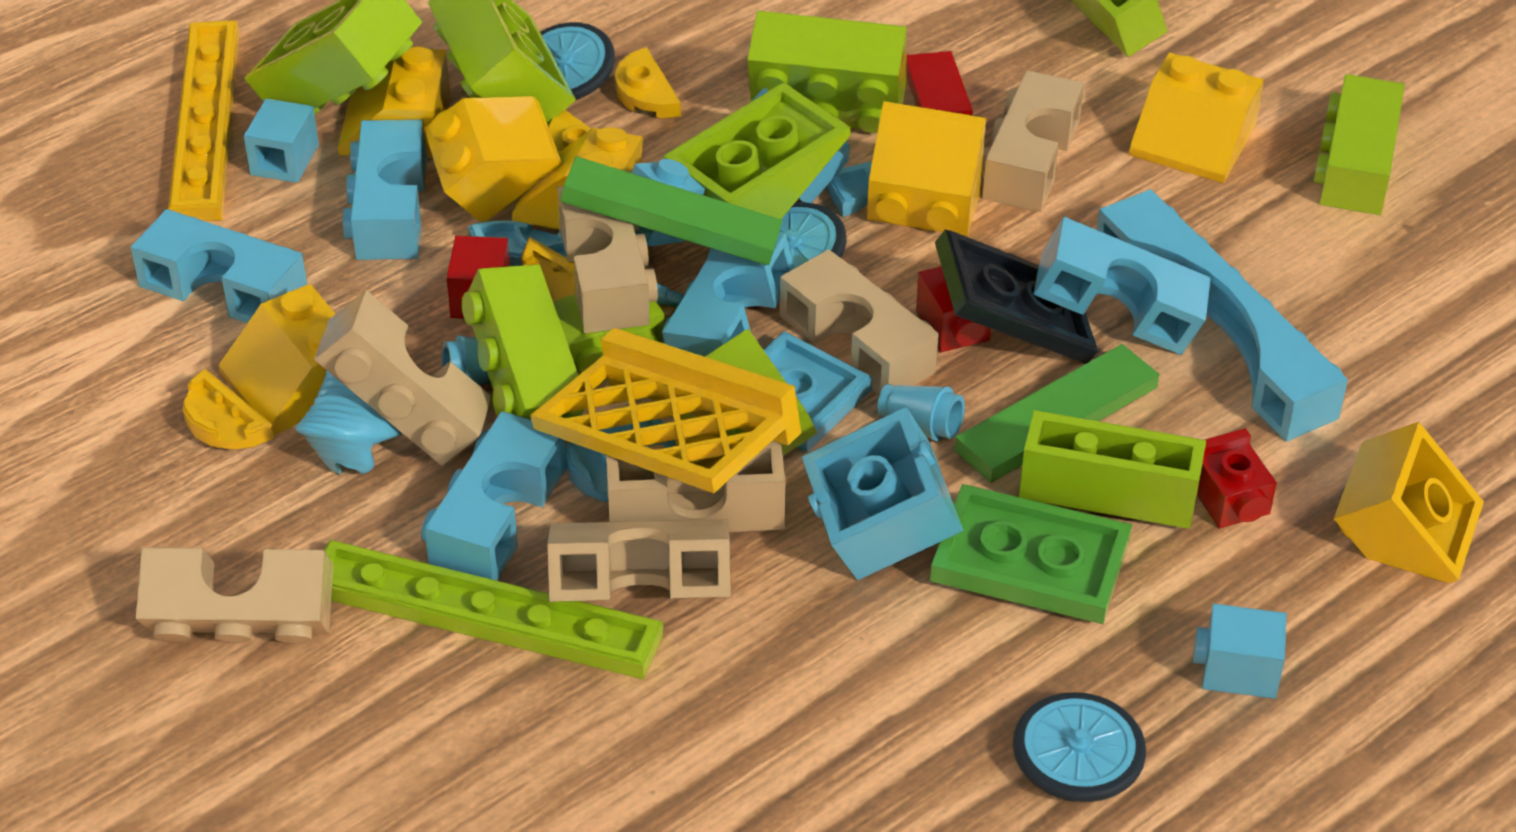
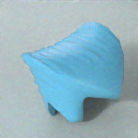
[295,370,402,475]

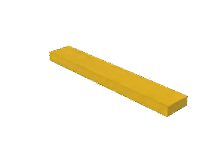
[168,20,240,221]

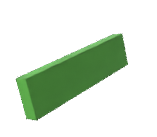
[560,156,783,265]
[954,344,1160,483]

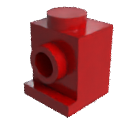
[1197,428,1277,529]

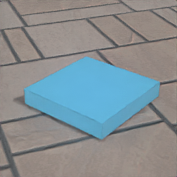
[764,331,872,453]

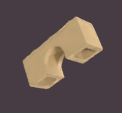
[981,70,1084,212]
[557,186,658,333]
[780,249,938,396]
[314,290,491,466]
[606,441,786,532]
[547,519,731,602]
[136,547,333,643]

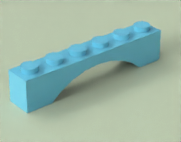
[1097,189,1348,442]

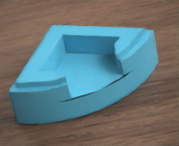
[825,162,872,217]

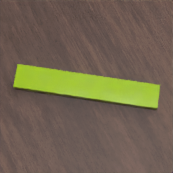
[324,540,663,680]

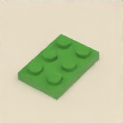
[930,484,1132,624]

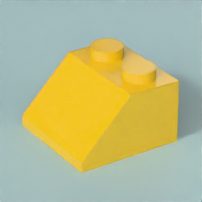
[338,46,451,158]
[1129,52,1264,183]
[424,96,562,223]
[867,101,986,237]
[512,127,643,230]
[219,283,335,435]
[1333,421,1484,583]

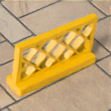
[530,328,801,493]

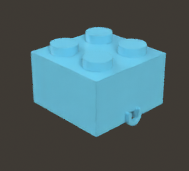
[802,407,964,580]

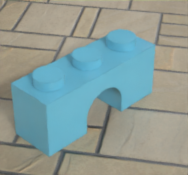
[343,119,427,260]
[131,209,307,323]
[1034,216,1211,355]
[662,232,795,357]
[421,411,566,581]

